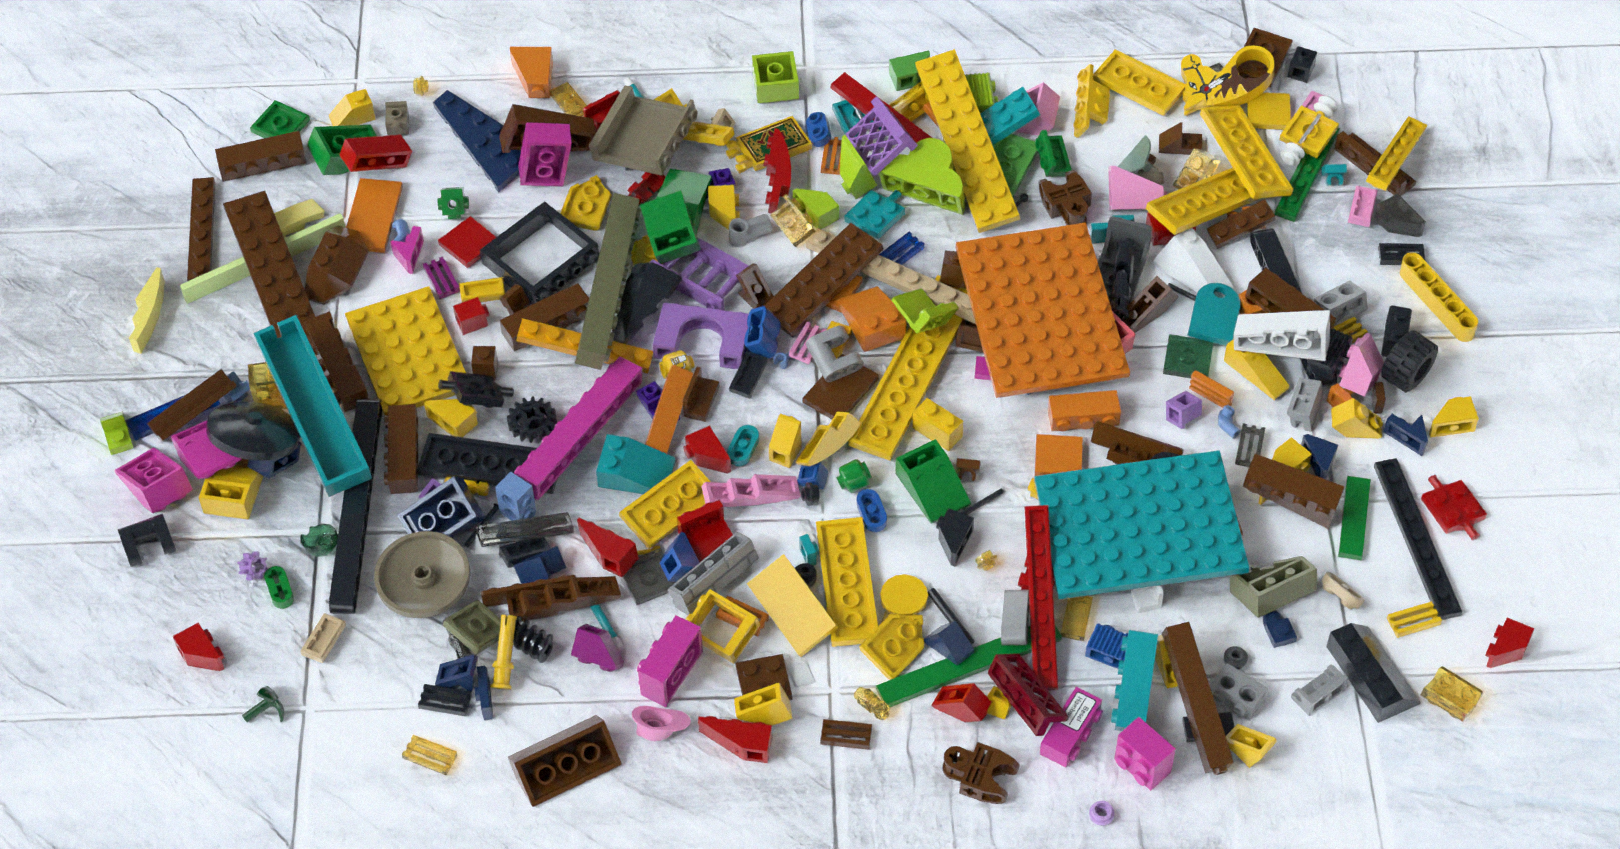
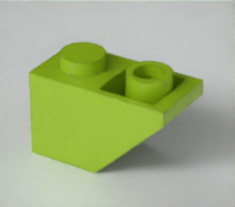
[792,188,839,229]

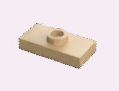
[300,613,346,663]

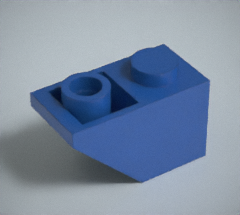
[660,532,700,582]

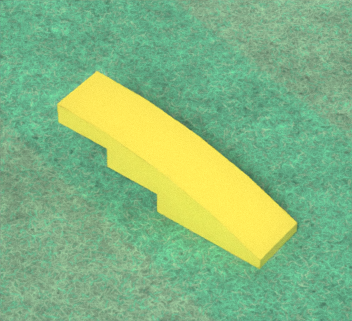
[274,199,325,238]
[129,267,165,354]

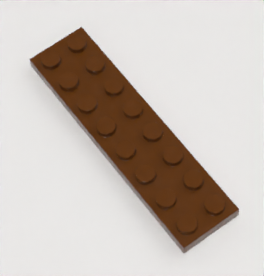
[223,190,315,343]

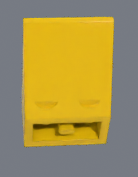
[199,458,263,520]

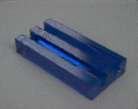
[878,231,925,265]

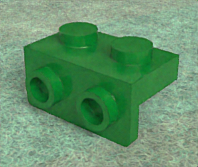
[1035,130,1072,177]

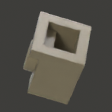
[385,101,409,135]

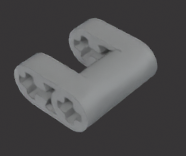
[806,326,864,382]

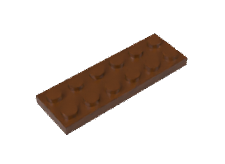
[764,223,884,337]

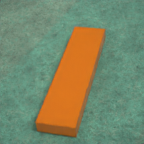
[645,365,693,454]

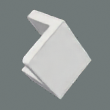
[1131,585,1164,613]

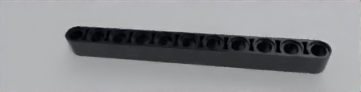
[329,399,382,614]

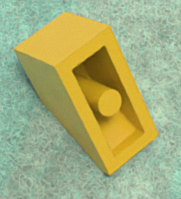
[329,88,376,126]
[1429,396,1479,438]
[424,399,478,437]
[734,683,793,726]

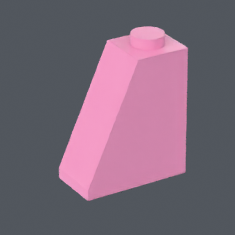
[1108,166,1167,210]

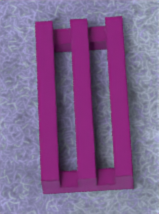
[423,256,460,299]

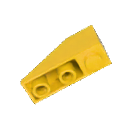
[1224,339,1290,401]
[1258,437,1312,505]

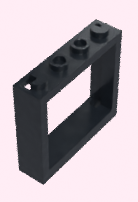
[480,201,599,304]

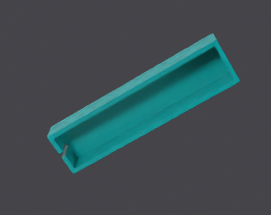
[253,315,372,497]

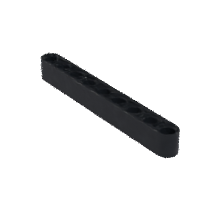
[1250,228,1337,387]

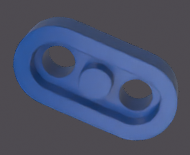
[806,112,832,147]
[856,489,887,532]

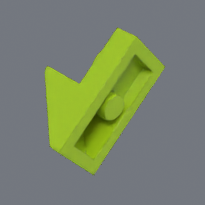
[100,411,134,455]

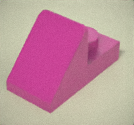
[391,226,424,274]

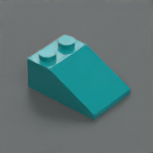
[596,434,676,494]

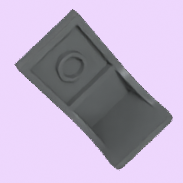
[1098,216,1152,305]

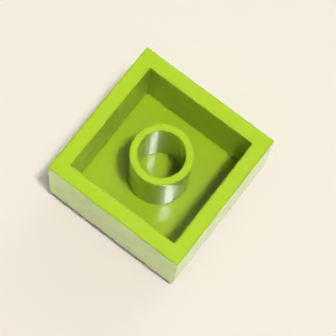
[752,51,799,103]

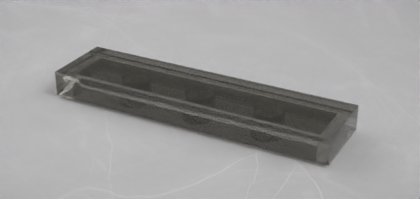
[476,512,574,547]

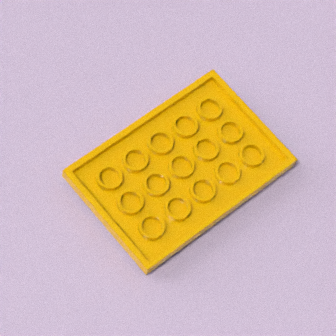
[345,286,466,415]

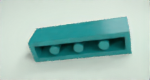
[1111,630,1158,731]

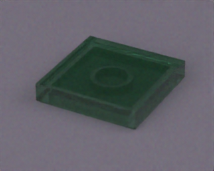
[1163,334,1213,379]

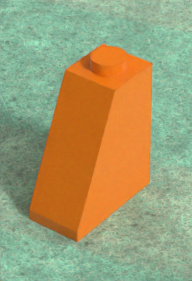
[510,46,553,98]

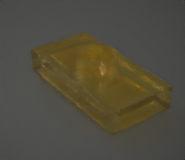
[549,82,587,116]

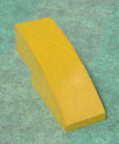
[795,412,862,466]

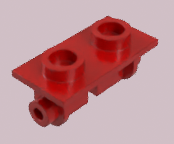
[627,172,666,206]

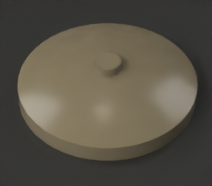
[374,531,471,618]

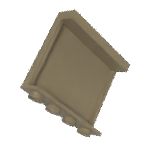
[589,85,698,175]

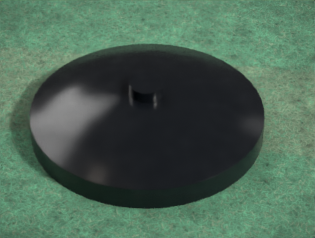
[206,402,300,461]

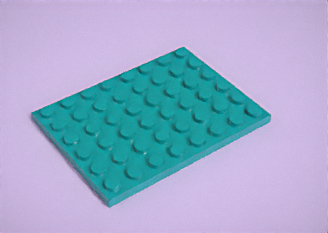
[1034,450,1249,600]

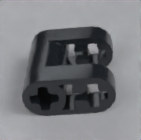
[117,514,176,567]

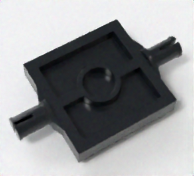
[438,371,514,408]

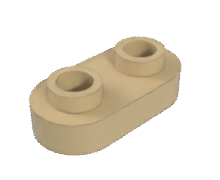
[1321,572,1365,610]

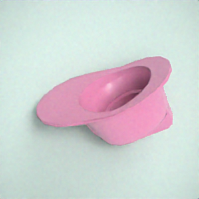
[632,706,691,741]

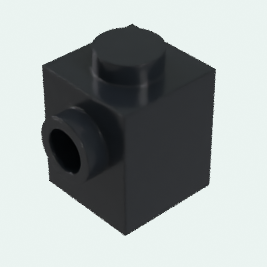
[1287,46,1318,83]

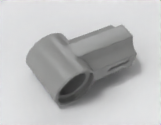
[729,214,772,247]

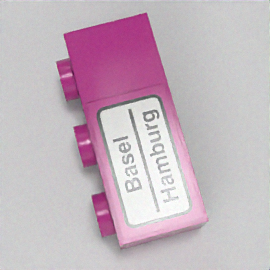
[1040,687,1104,768]

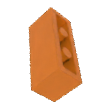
[1047,390,1121,431]

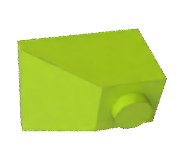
[840,135,878,199]

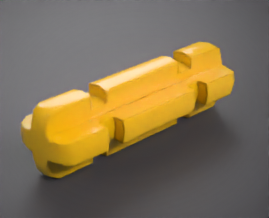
[444,477,490,496]

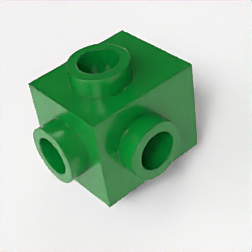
[437,187,469,219]

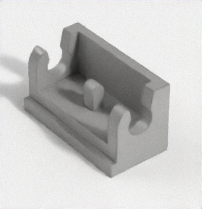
[1287,378,1323,432]
[1290,664,1348,716]

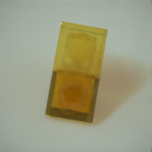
[1172,148,1220,190]

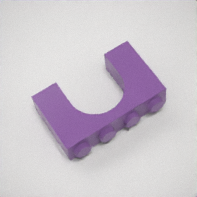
[653,303,749,369]

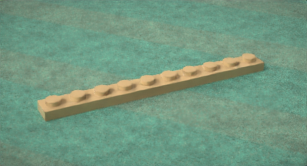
[805,228,976,324]

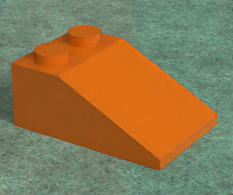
[837,286,906,352]

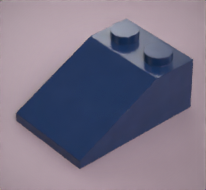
[397,476,486,538]

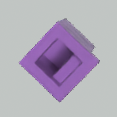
[1166,391,1202,429]

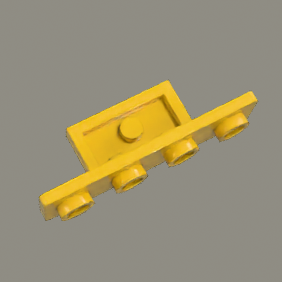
[1073,64,1110,138]

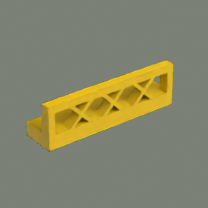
[888,82,929,122]

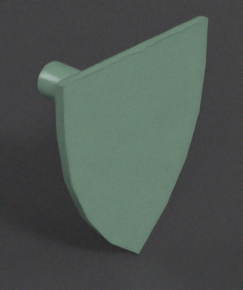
[1117,135,1156,173]

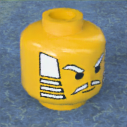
[659,350,695,379]

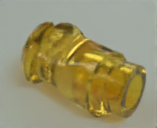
[854,687,890,720]

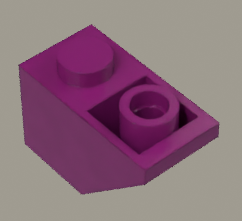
[571,624,624,672]

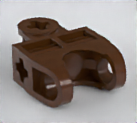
[1039,170,1092,225]
[942,742,1020,804]

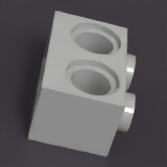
[1314,280,1368,326]
[1210,663,1268,721]

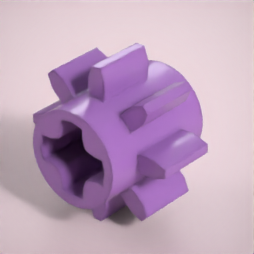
[237,551,268,581]

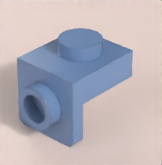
[224,372,252,402]

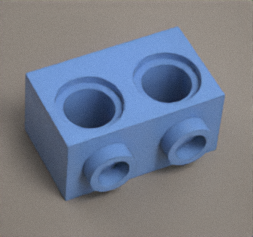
[495,472,536,527]

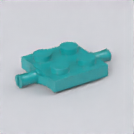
[844,190,905,240]

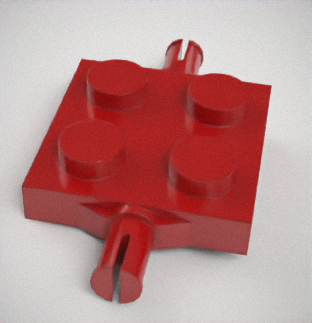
[1421,474,1487,541]

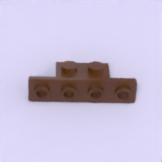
[1091,421,1184,465]
[481,575,576,622]

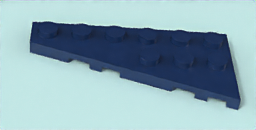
[433,90,521,193]

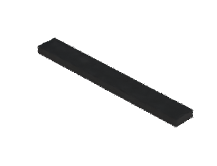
[1374,458,1462,620]

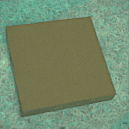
[443,599,501,655]

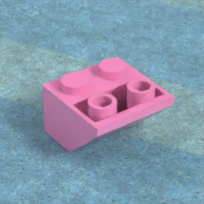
[1339,333,1384,397]

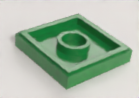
[250,100,310,138]

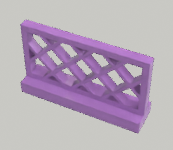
[845,97,918,176]

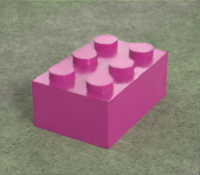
[519,123,572,187]
[637,615,703,707]

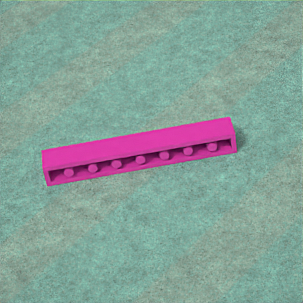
[514,356,642,500]

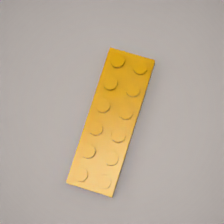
[1200,105,1293,199]
[1145,167,1261,235]
[816,517,878,647]

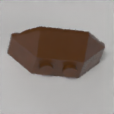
[304,226,369,305]

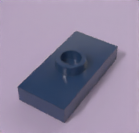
[474,665,494,721]

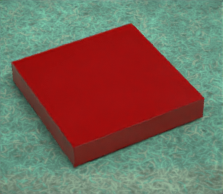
[438,216,496,269]

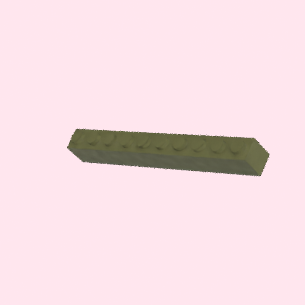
[575,193,641,370]

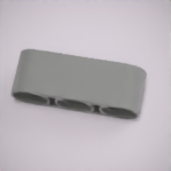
[1001,590,1030,645]

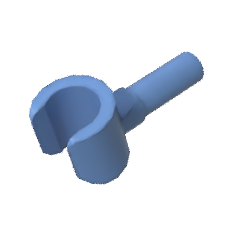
[773,348,799,369]

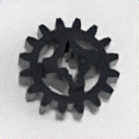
[507,396,557,443]

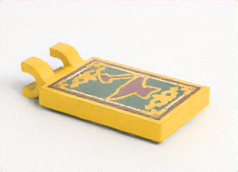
[726,116,812,174]

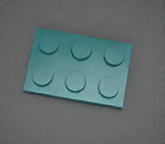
[980,86,1041,145]

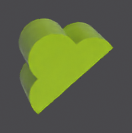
[879,138,966,215]

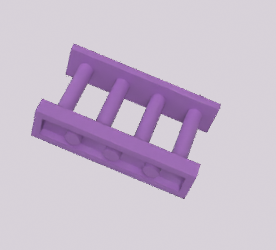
[650,237,749,310]

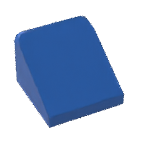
[797,462,829,489]

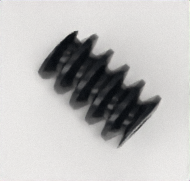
[513,616,554,663]

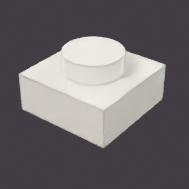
[475,534,500,559]

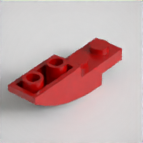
[763,128,791,215]

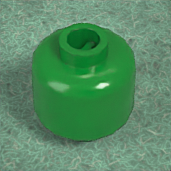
[836,459,872,493]

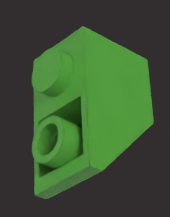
[889,50,930,91]

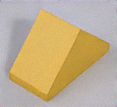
[1226,723,1277,768]

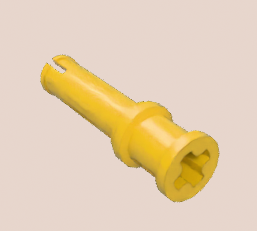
[490,615,517,690]

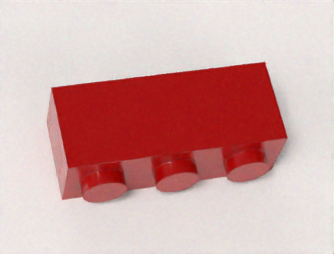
[340,134,412,172]

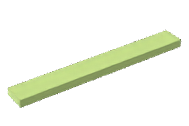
[180,213,346,304]

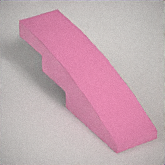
[702,474,801,507]

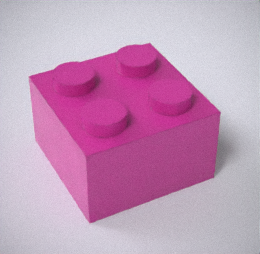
[1114,717,1176,791]

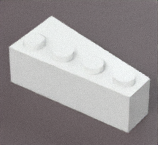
[1234,310,1330,361]

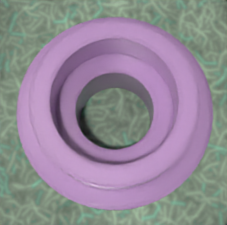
[1089,801,1114,826]

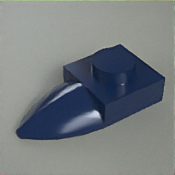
[1263,610,1297,648]

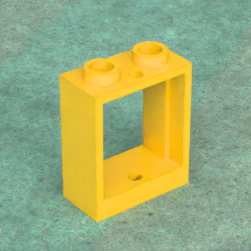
[685,589,760,664]

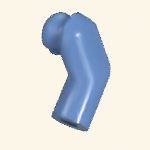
[392,219,410,242]
[1218,405,1241,439]

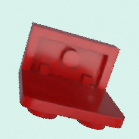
[677,499,733,562]

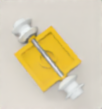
[1279,96,1339,165]

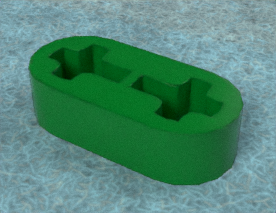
[264,566,294,609]

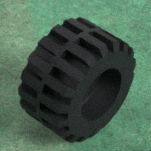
[1381,330,1438,393]

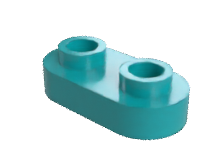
[727,425,759,466]

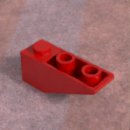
[577,517,639,577]
[698,716,772,763]

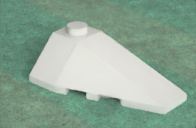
[1154,228,1239,298]

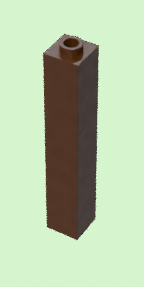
[1161,622,1234,775]

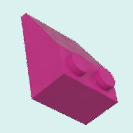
[114,447,193,513]

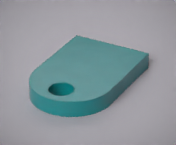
[1187,283,1240,346]

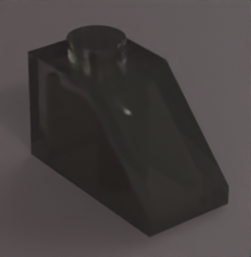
[1374,193,1426,237]

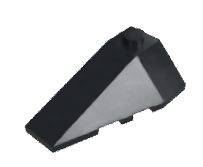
[612,262,682,344]

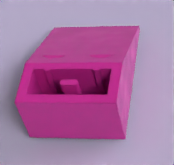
[171,421,242,479]

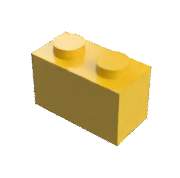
[912,398,964,451]

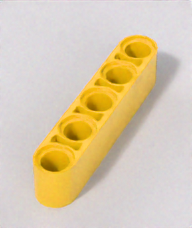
[1399,252,1478,342]

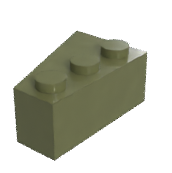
[1230,556,1317,618]

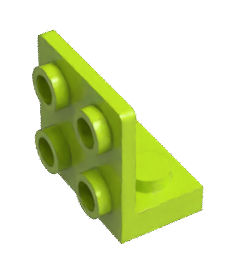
[892,288,959,334]

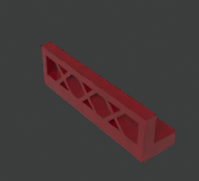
[987,654,1068,736]

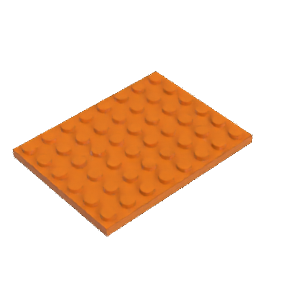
[955,223,1130,398]

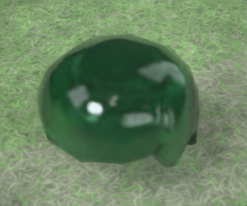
[300,523,338,557]

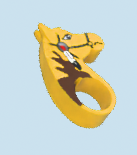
[1181,46,1274,116]

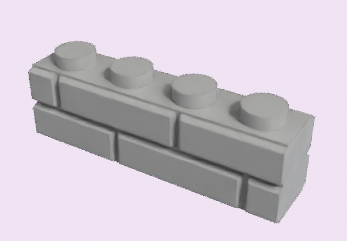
[668,532,759,615]

